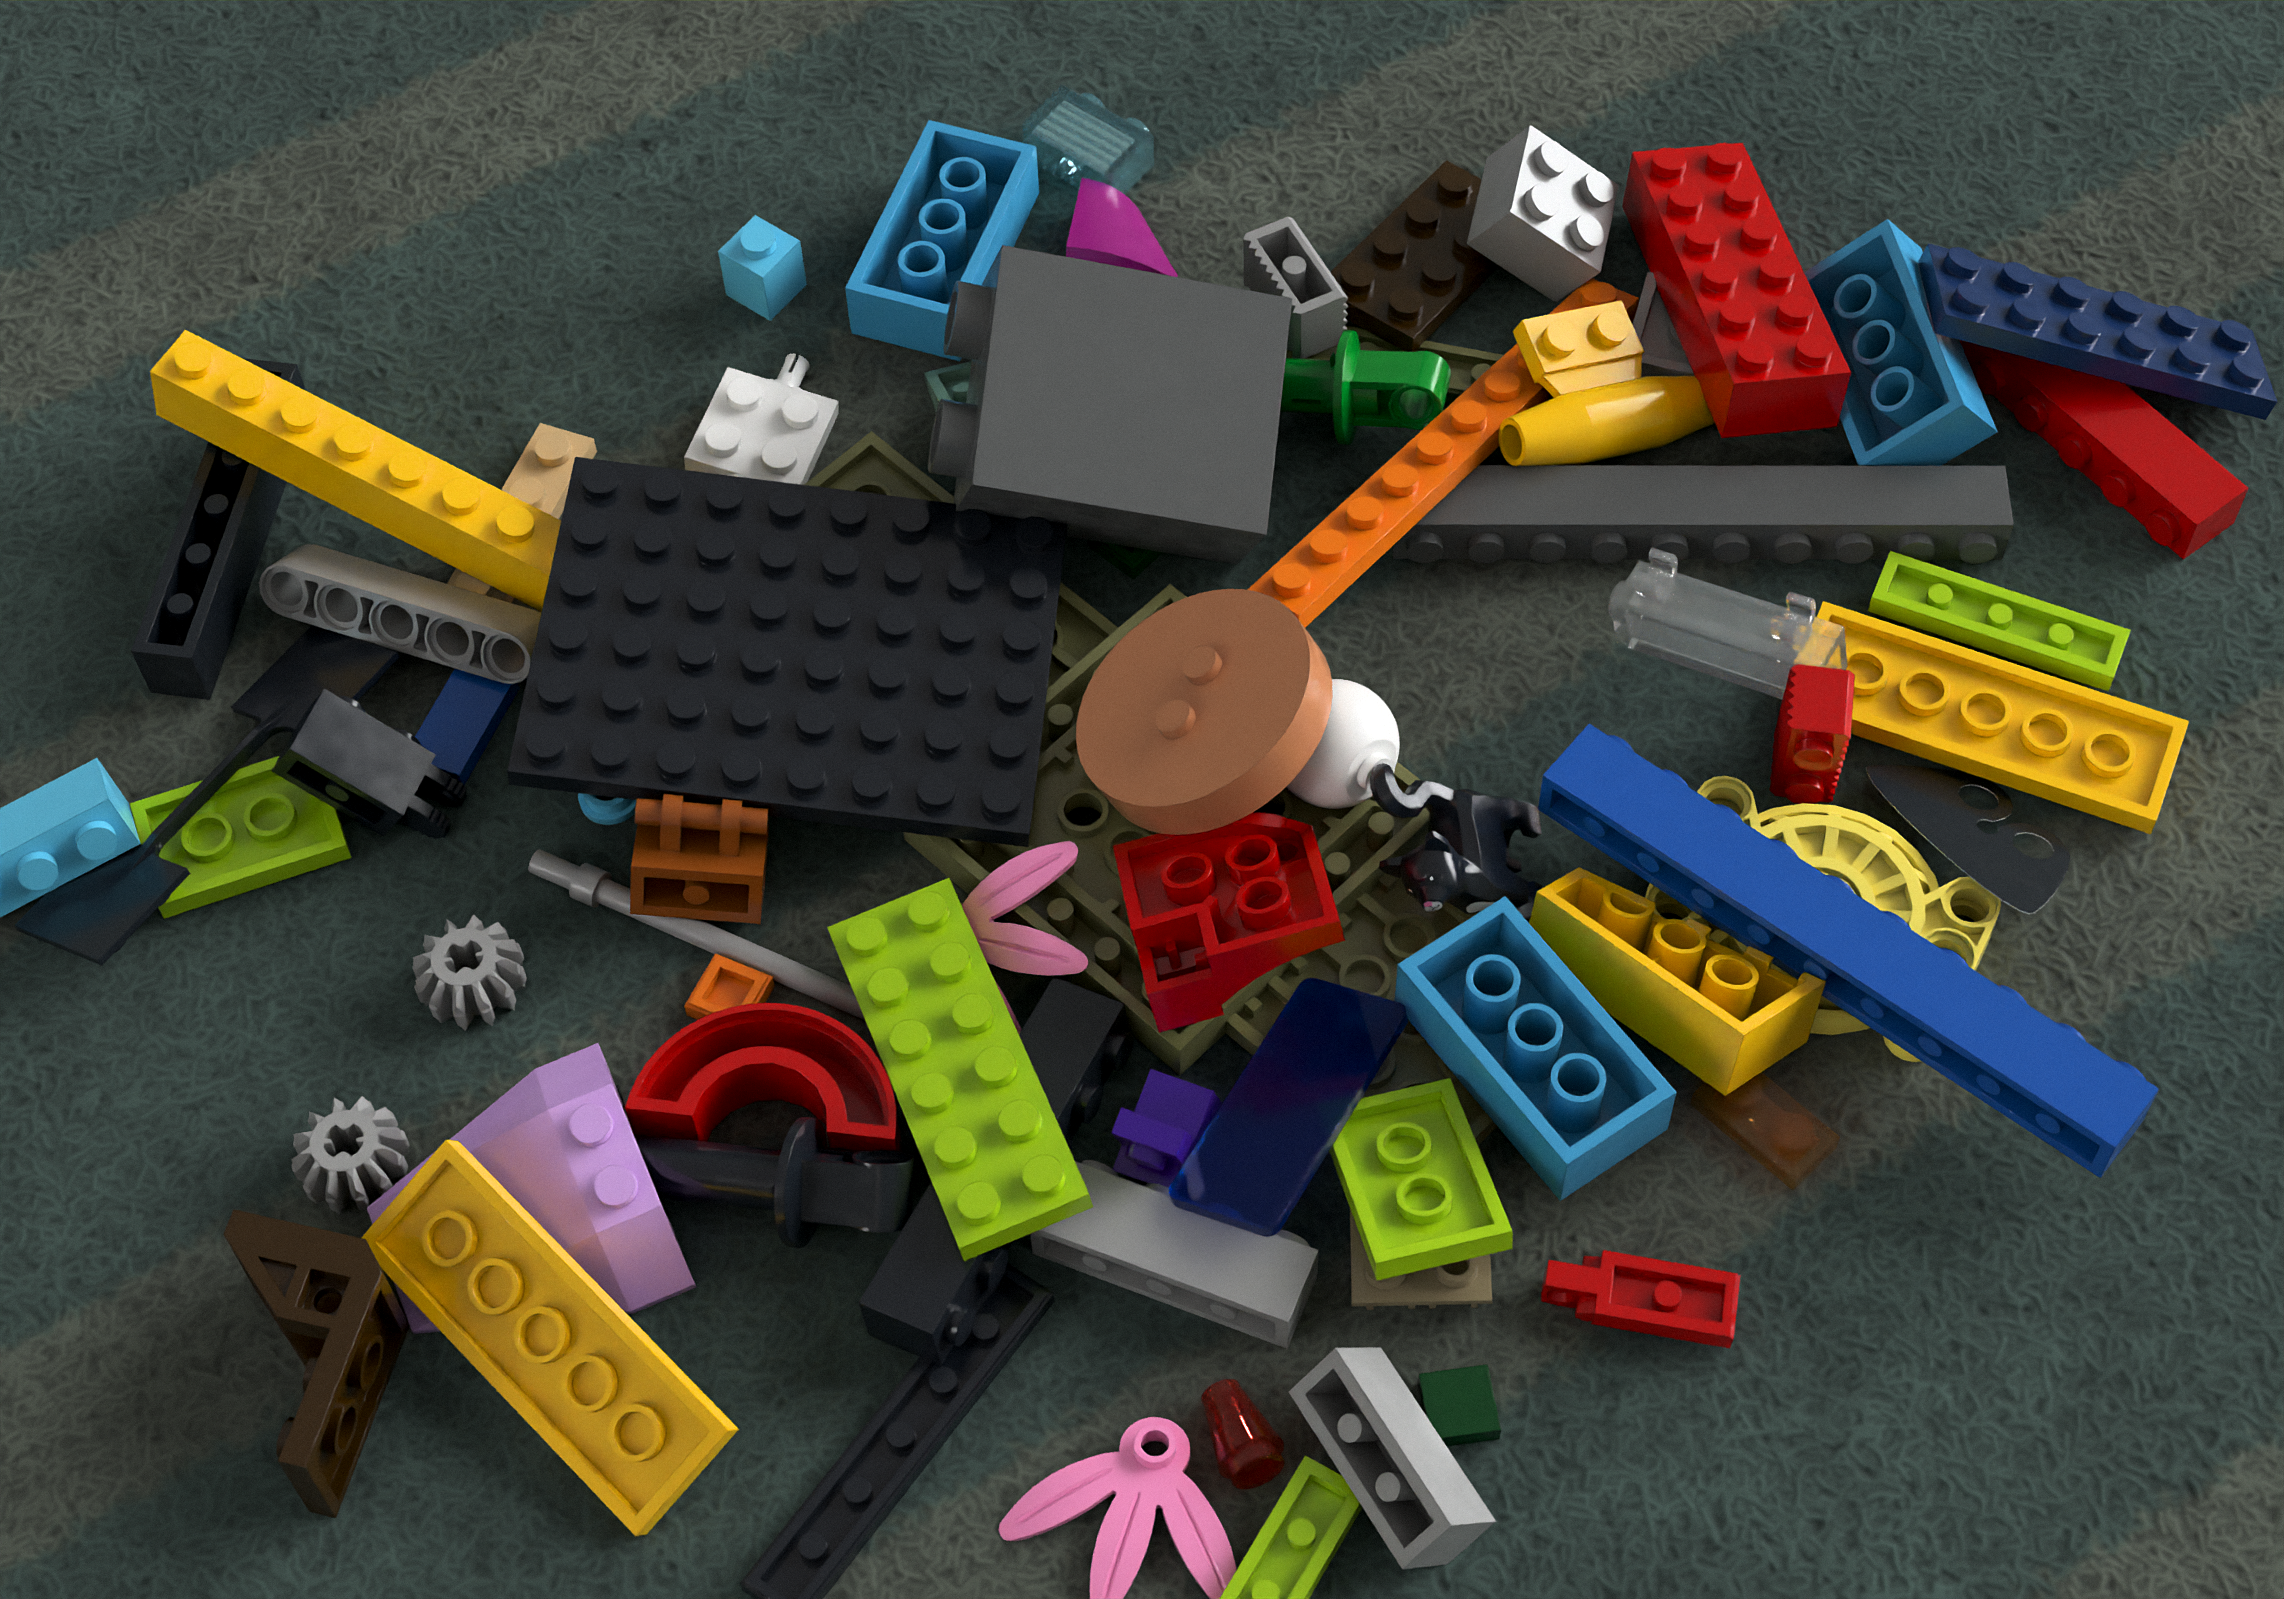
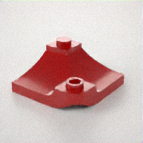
[1113,812,1345,1033]

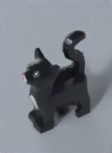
[1370,763,1543,923]

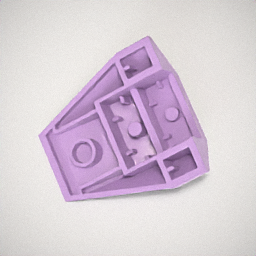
[367,1043,696,1334]

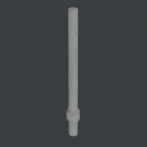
[528,849,865,1021]

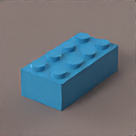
[845,120,1039,361]
[1804,219,1998,466]
[1394,896,1677,1201]

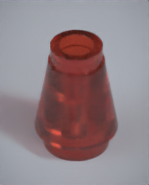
[1201,1379,1285,1489]

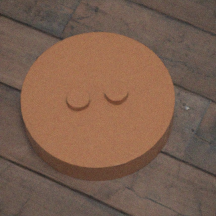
[1076,589,1333,835]

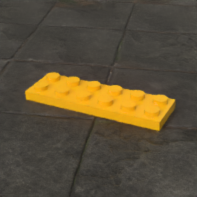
[1798,601,2189,834]
[361,1140,739,1536]

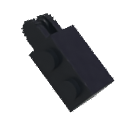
[272,689,468,839]

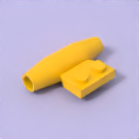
[1498,300,1715,466]

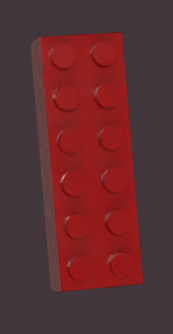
[1622,143,1851,438]

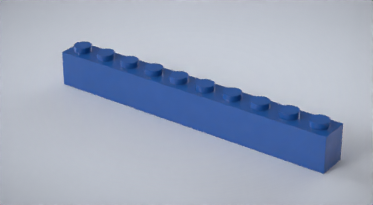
[1538,724,2159,1178]

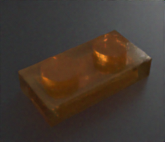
[1690,1072,1840,1190]

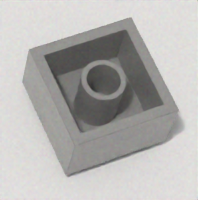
[1467,125,1619,302]

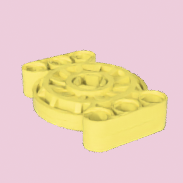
[1645,776,2001,1062]

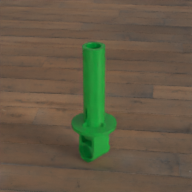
[1280,330,1451,445]

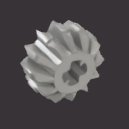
[412,914,527,1031]
[291,1096,409,1215]

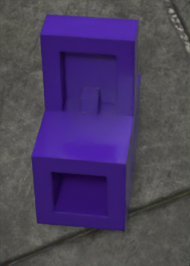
[1111,1069,1222,1194]

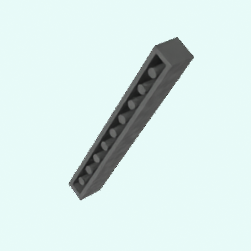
[1393,465,2014,564]

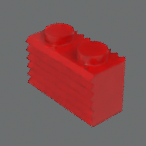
[1769,664,1855,804]

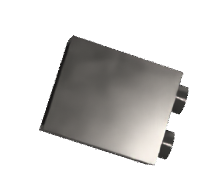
[928,245,1292,564]

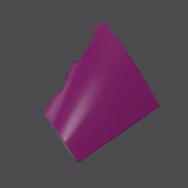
[1066,178,1178,277]

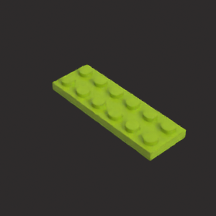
[827,878,1093,1261]

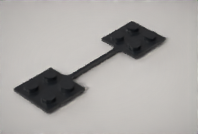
[14,625,399,966]

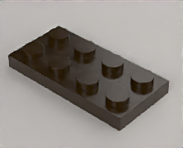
[1330,160,1499,352]

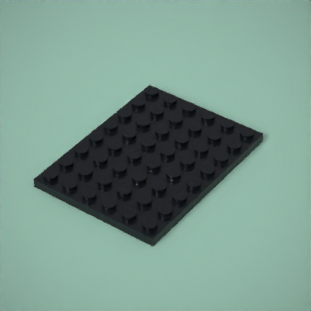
[507,457,1067,847]

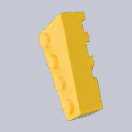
[1529,867,1826,1096]

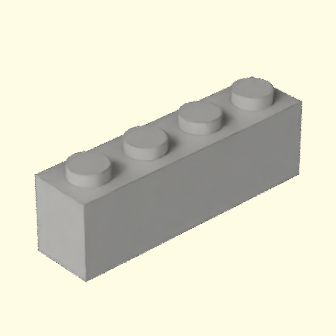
[1030,1160,1319,1349]

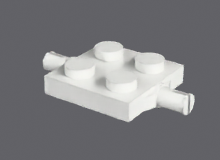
[684,353,839,485]

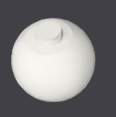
[1286,679,1400,809]

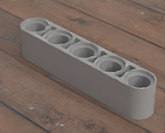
[259,544,541,684]

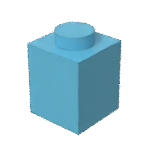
[718,215,807,321]

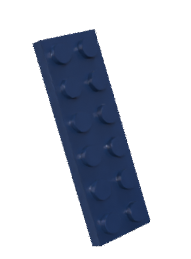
[1918,243,2277,420]

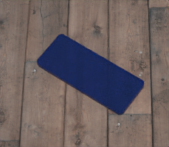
[1169,978,1408,1237]

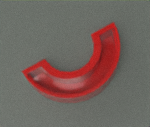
[625,1003,902,1152]

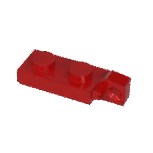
[1541,1250,1741,1349]

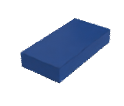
[415,669,520,785]

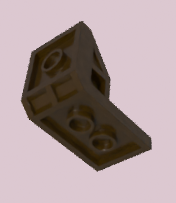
[223,1209,410,1518]

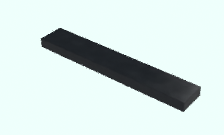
[740,1263,1055,1599]

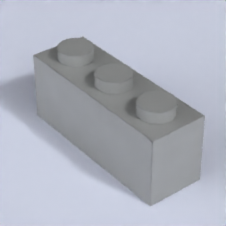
[1289,1347,1496,1569]

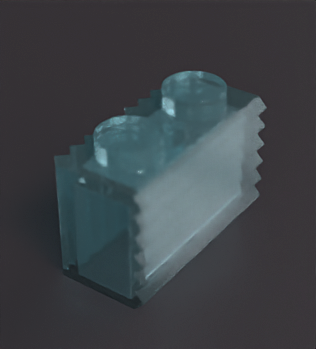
[1022,84,1154,194]

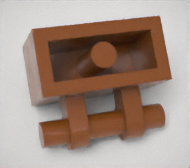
[630,794,769,924]

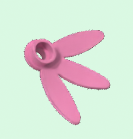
[960,841,1088,1034]
[999,1417,1237,1599]

